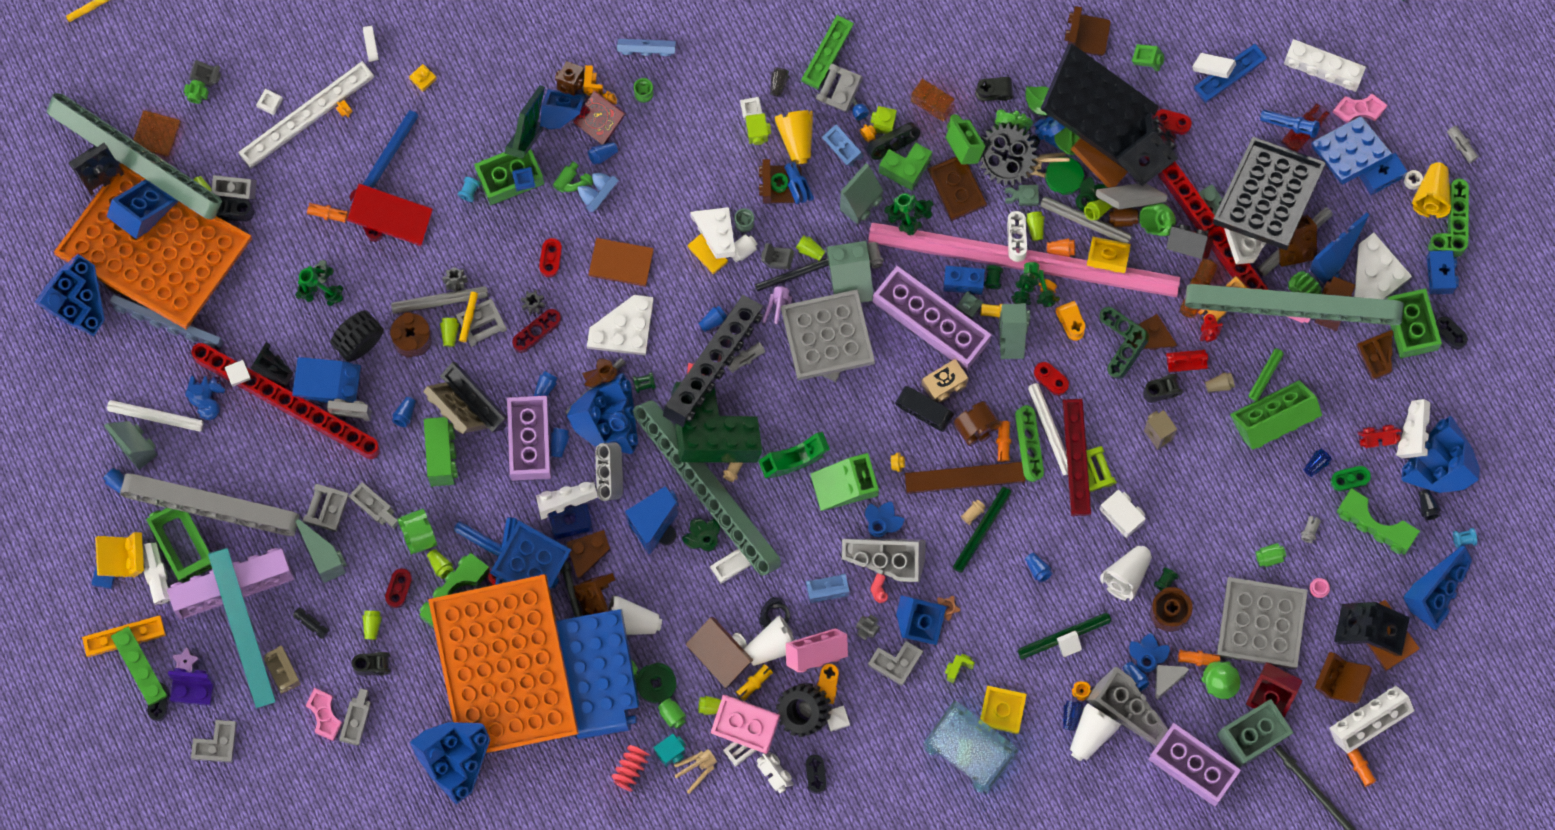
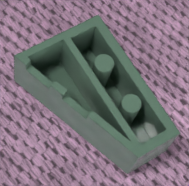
[999,303,1030,359]

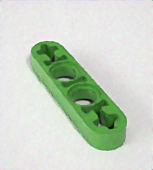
[1015,405,1044,482]

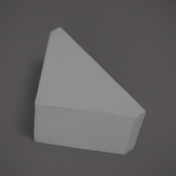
[1155,665,1189,700]

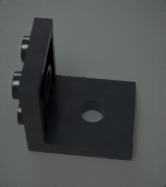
[1116,112,1178,186]
[68,142,124,196]
[1334,602,1410,656]

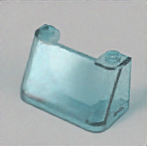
[923,701,1018,794]

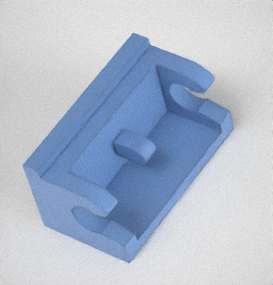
[822,124,864,167]
[806,574,849,603]

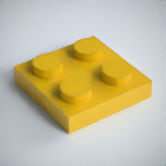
[1086,237,1131,273]
[979,686,1027,734]

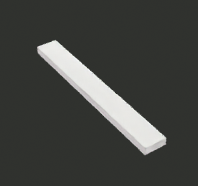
[238,61,375,168]

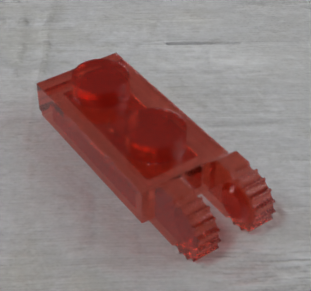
[1282,103,1330,152]

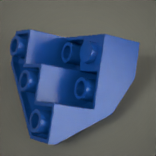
[34,254,105,336]
[567,373,638,454]
[1401,415,1480,493]
[410,722,490,804]

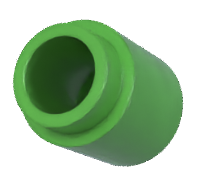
[1255,543,1286,567]
[658,698,687,729]

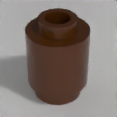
[1109,207,1138,227]

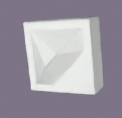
[827,706,850,732]

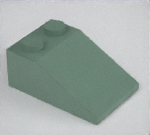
[840,163,884,225]
[826,241,874,303]
[104,421,157,470]
[295,519,347,583]
[1216,699,1293,768]

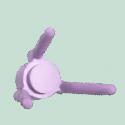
[762,287,792,324]

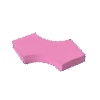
[1333,94,1388,123]
[306,688,343,742]

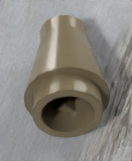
[1205,372,1235,393]

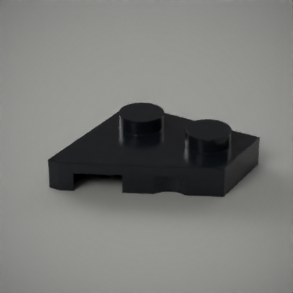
[251,342,294,388]

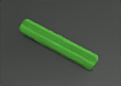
[1248,348,1284,401]

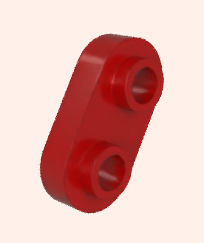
[1155,109,1192,135]
[539,238,562,278]
[1034,362,1069,396]

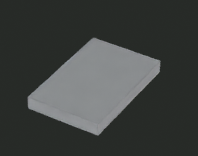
[1096,183,1167,209]

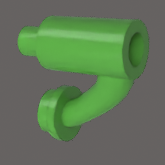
[553,162,593,193]

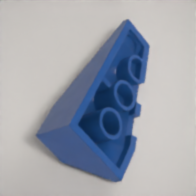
[1309,212,1369,285]
[1403,546,1472,630]

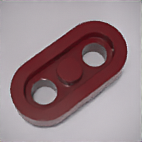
[385,568,412,608]

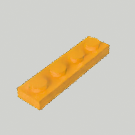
[82,615,166,657]

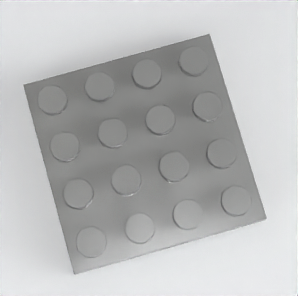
[781,290,875,381]
[1217,577,1308,669]

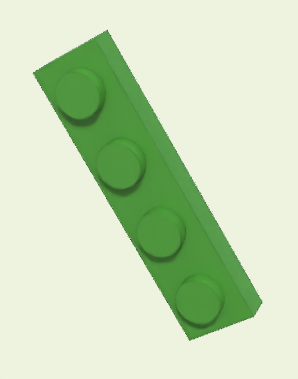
[801,15,854,90]
[111,626,167,706]

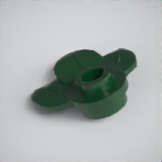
[1076,177,1111,212]
[682,518,720,552]

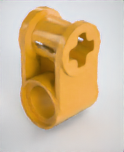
[1055,301,1085,341]
[817,664,839,704]

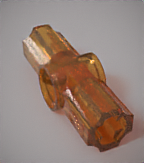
[1179,259,1218,319]

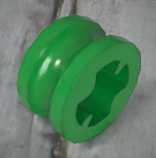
[771,173,788,193]

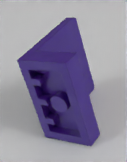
[168,668,214,706]

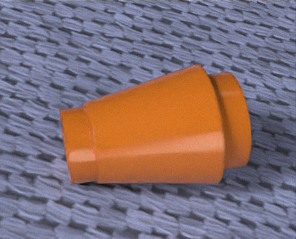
[1047,238,1075,257]

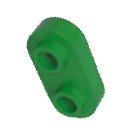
[1331,466,1371,492]

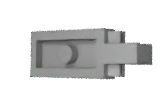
[348,482,399,529]
[339,688,371,746]

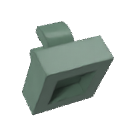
[956,291,983,319]

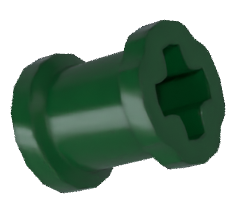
[984,265,1004,290]
[633,372,656,393]
[1154,567,1179,591]

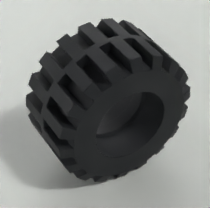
[330,310,384,362]
[776,683,832,737]

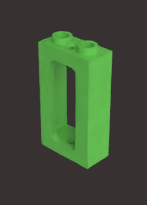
[146,508,212,583]

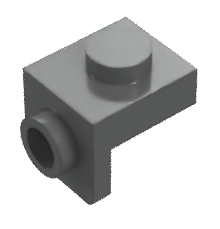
[188,60,221,87]
[761,243,795,270]

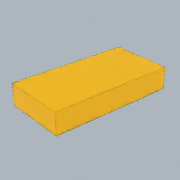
[687,234,728,275]

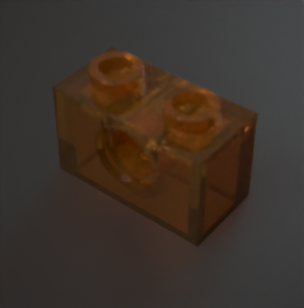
[911,78,955,122]

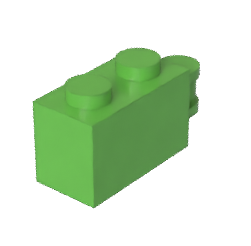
[945,114,985,165]

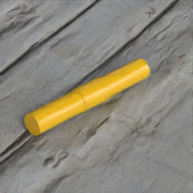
[66,0,110,22]
[459,292,478,342]

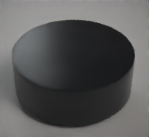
[659,525,676,546]

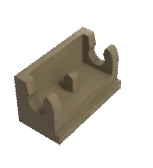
[264,645,301,694]

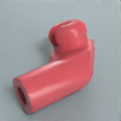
[870,573,888,603]

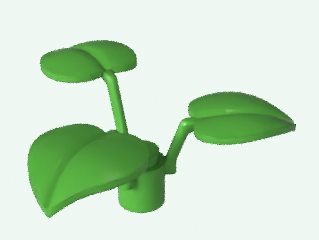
[1025,86,1080,155]

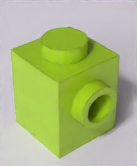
[870,106,897,134]
[745,113,771,145]

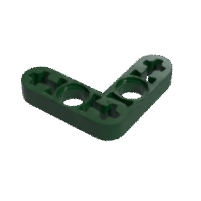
[1099,307,1149,379]

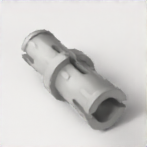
[1447,125,1479,164]
[727,342,765,373]

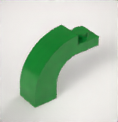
[758,432,830,479]

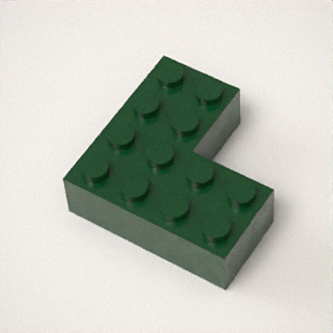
[671,381,762,463]

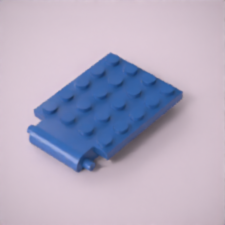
[556,609,639,739]

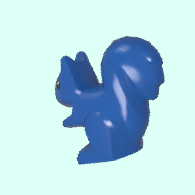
[185,375,225,420]

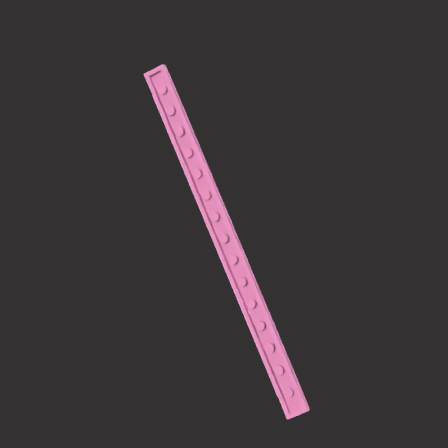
[868,223,1180,298]

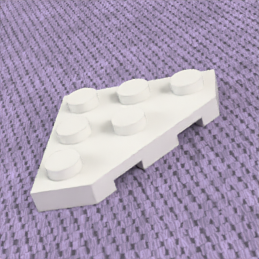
[1224,228,1266,264]
[1354,233,1412,299]
[587,295,654,356]

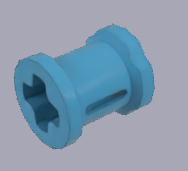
[457,177,481,202]
[1453,528,1477,549]

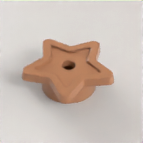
[937,596,960,621]

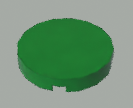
[1045,156,1084,195]

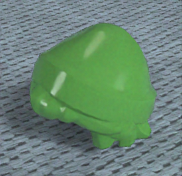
[994,109,1033,134]
[1139,203,1176,237]
[1202,661,1240,699]

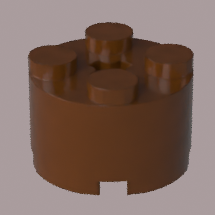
[390,312,432,357]
[954,401,1002,446]
[1150,587,1193,632]

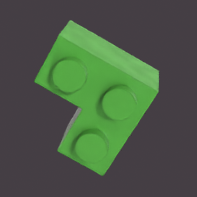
[879,143,932,191]

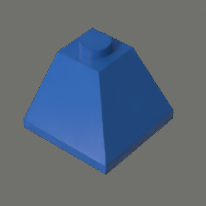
[540,89,586,130]
[896,595,946,645]

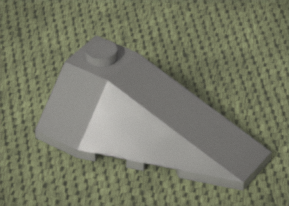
[842,539,926,582]
[1087,667,1168,746]

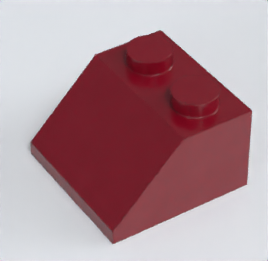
[1246,662,1303,717]

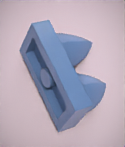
[578,173,619,212]

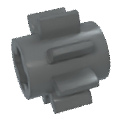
[442,267,468,292]
[521,290,545,315]
[855,614,880,640]

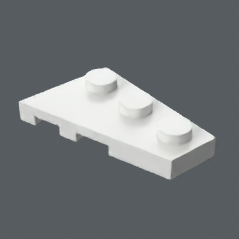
[690,207,736,259]
[1396,399,1430,458]
[536,482,598,520]

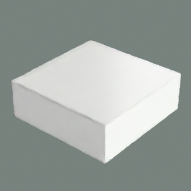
[256,89,283,115]
[740,97,762,120]
[225,360,251,387]
[1057,631,1082,657]

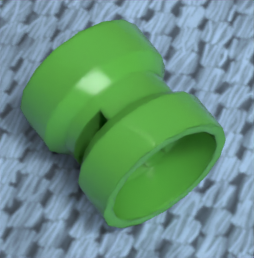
[634,78,654,103]

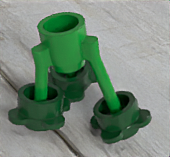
[884,193,934,235]
[295,260,343,306]
[1011,262,1060,307]

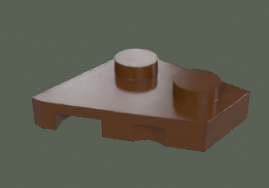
[1356,330,1393,381]
[566,530,610,580]

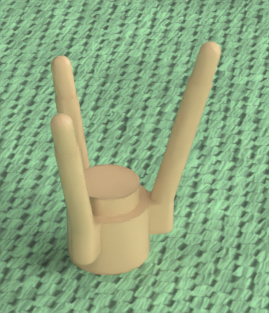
[1030,152,1070,178]
[674,749,717,794]

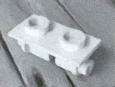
[757,752,794,794]

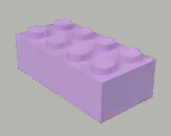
[507,396,551,481]
[1148,723,1241,807]

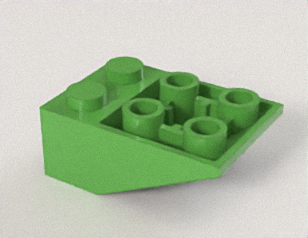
[810,453,879,511]

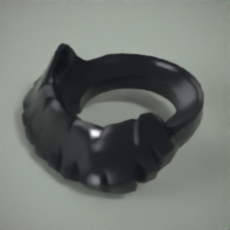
[759,597,790,628]

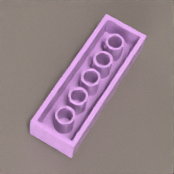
[873,266,991,371]
[167,548,294,620]

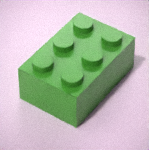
[474,148,544,206]
[1386,288,1442,359]
[424,417,458,487]

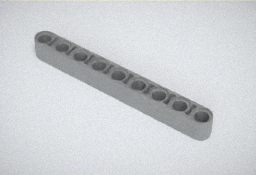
[120,474,300,536]

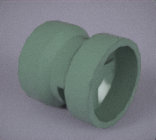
[735,208,754,233]

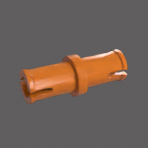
[307,202,348,223]
[996,421,1012,462]
[1178,649,1220,667]
[1348,748,1376,787]

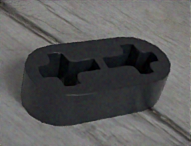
[1436,316,1468,350]
[147,682,169,722]
[806,755,826,794]

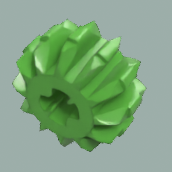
[1288,271,1322,294]

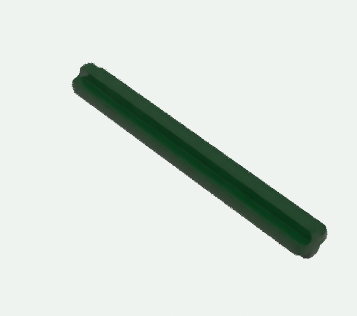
[953,487,1011,573]
[1017,612,1111,659]

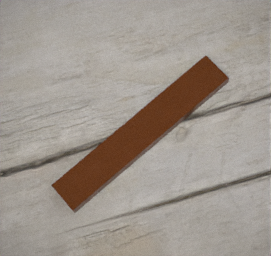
[904,462,1025,494]

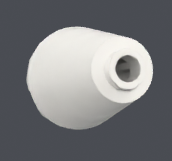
[1100,546,1152,601]
[608,596,662,635]
[744,616,796,666]
[1070,703,1121,761]

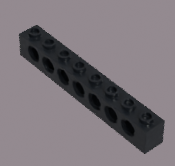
[663,295,763,427]

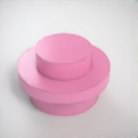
[1309,578,1330,598]

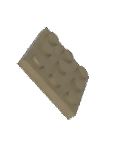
[423,382,488,434]

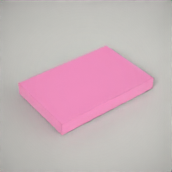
[711,695,780,754]

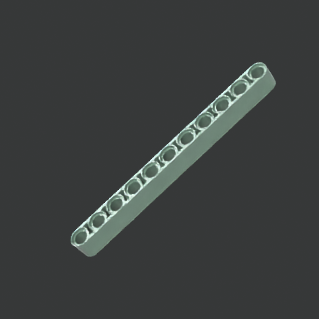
[47,93,222,220]
[1185,284,1404,325]
[633,400,781,576]

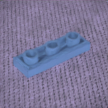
[617,39,676,56]

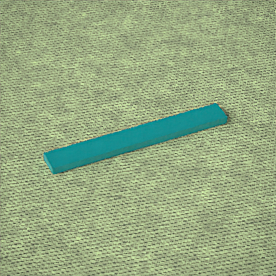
[208,548,276,708]

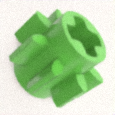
[183,80,209,104]

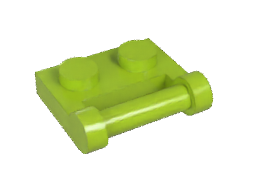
[1087,446,1117,492]

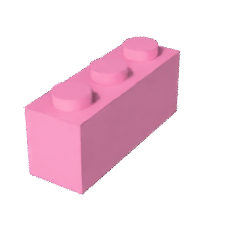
[786,628,848,672]

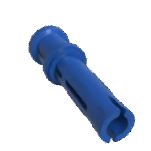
[1260,109,1320,138]

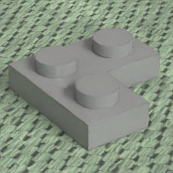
[868,641,923,686]
[191,720,237,763]

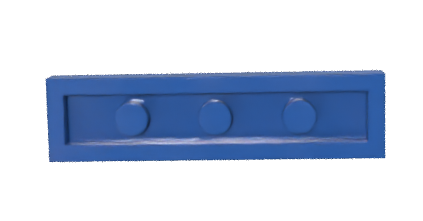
[1194,44,1267,104]

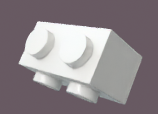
[1099,489,1146,539]

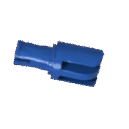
[784,162,814,205]

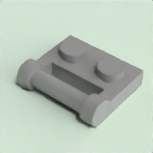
[815,64,863,113]
[456,298,507,347]
[327,399,372,421]
[302,484,349,532]

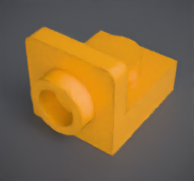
[583,65,603,96]

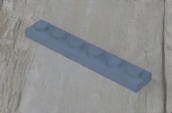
[110,295,223,350]

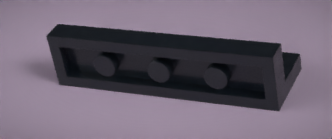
[440,362,508,432]

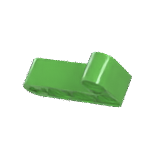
[1428,179,1469,257]

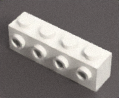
[1284,39,1366,92]
[1329,686,1414,754]

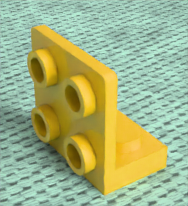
[95,532,144,577]

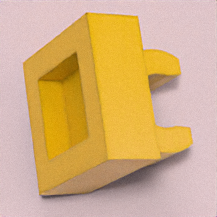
[409,64,437,92]

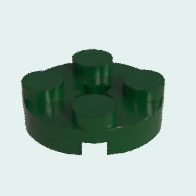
[636,663,677,704]

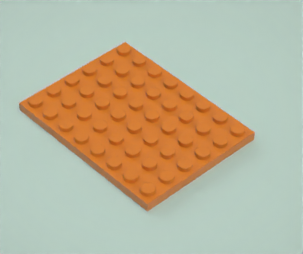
[54,163,252,330]
[428,574,579,753]

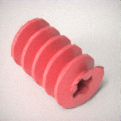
[611,745,650,792]

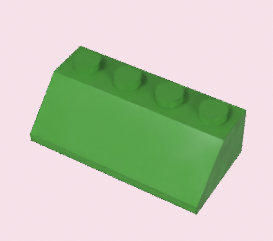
[1230,380,1322,450]

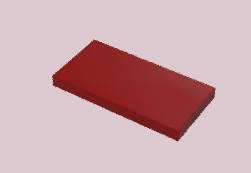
[346,184,433,246]

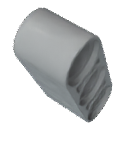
[595,442,623,501]

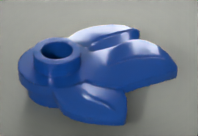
[865,501,904,538]
[1129,633,1170,673]

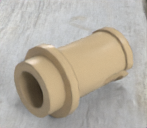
[723,463,743,482]
[960,500,986,525]

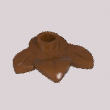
[582,359,617,387]

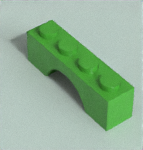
[1336,488,1420,555]
[419,553,490,628]

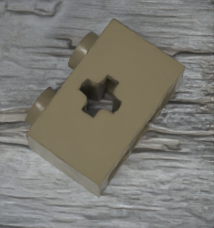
[1144,410,1177,450]

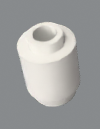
[732,234,758,262]

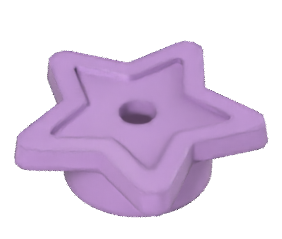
[173,648,199,673]

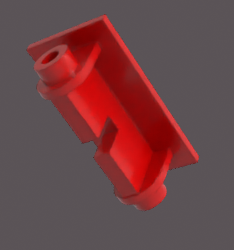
[1200,314,1223,342]
[1166,350,1208,373]
[1357,425,1401,448]

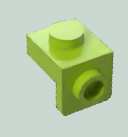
[945,654,975,683]

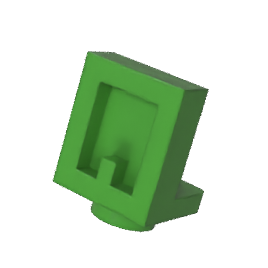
[1132,44,1164,71]

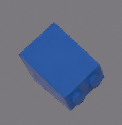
[625,486,679,554]

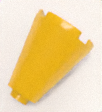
[775,110,813,165]
[1412,162,1451,218]

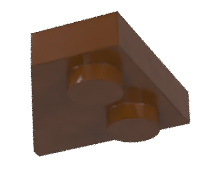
[1125,314,1177,351]

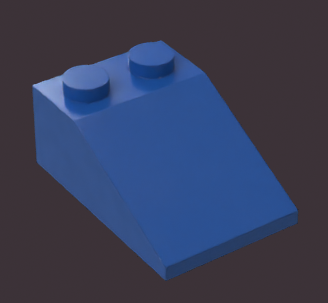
[106,179,178,239]
[292,357,361,403]

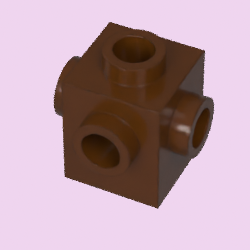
[555,61,584,96]

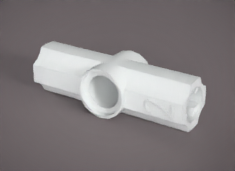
[143,542,170,605]

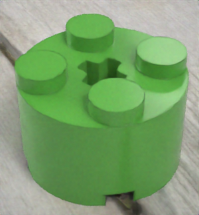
[397,508,437,555]

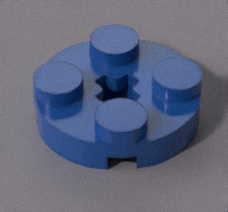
[1034,116,1065,140]

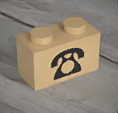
[921,359,968,403]

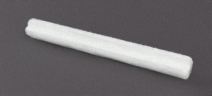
[1028,383,1068,475]
[107,400,204,432]

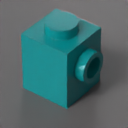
[653,733,686,767]

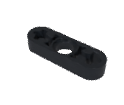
[867,122,920,160]

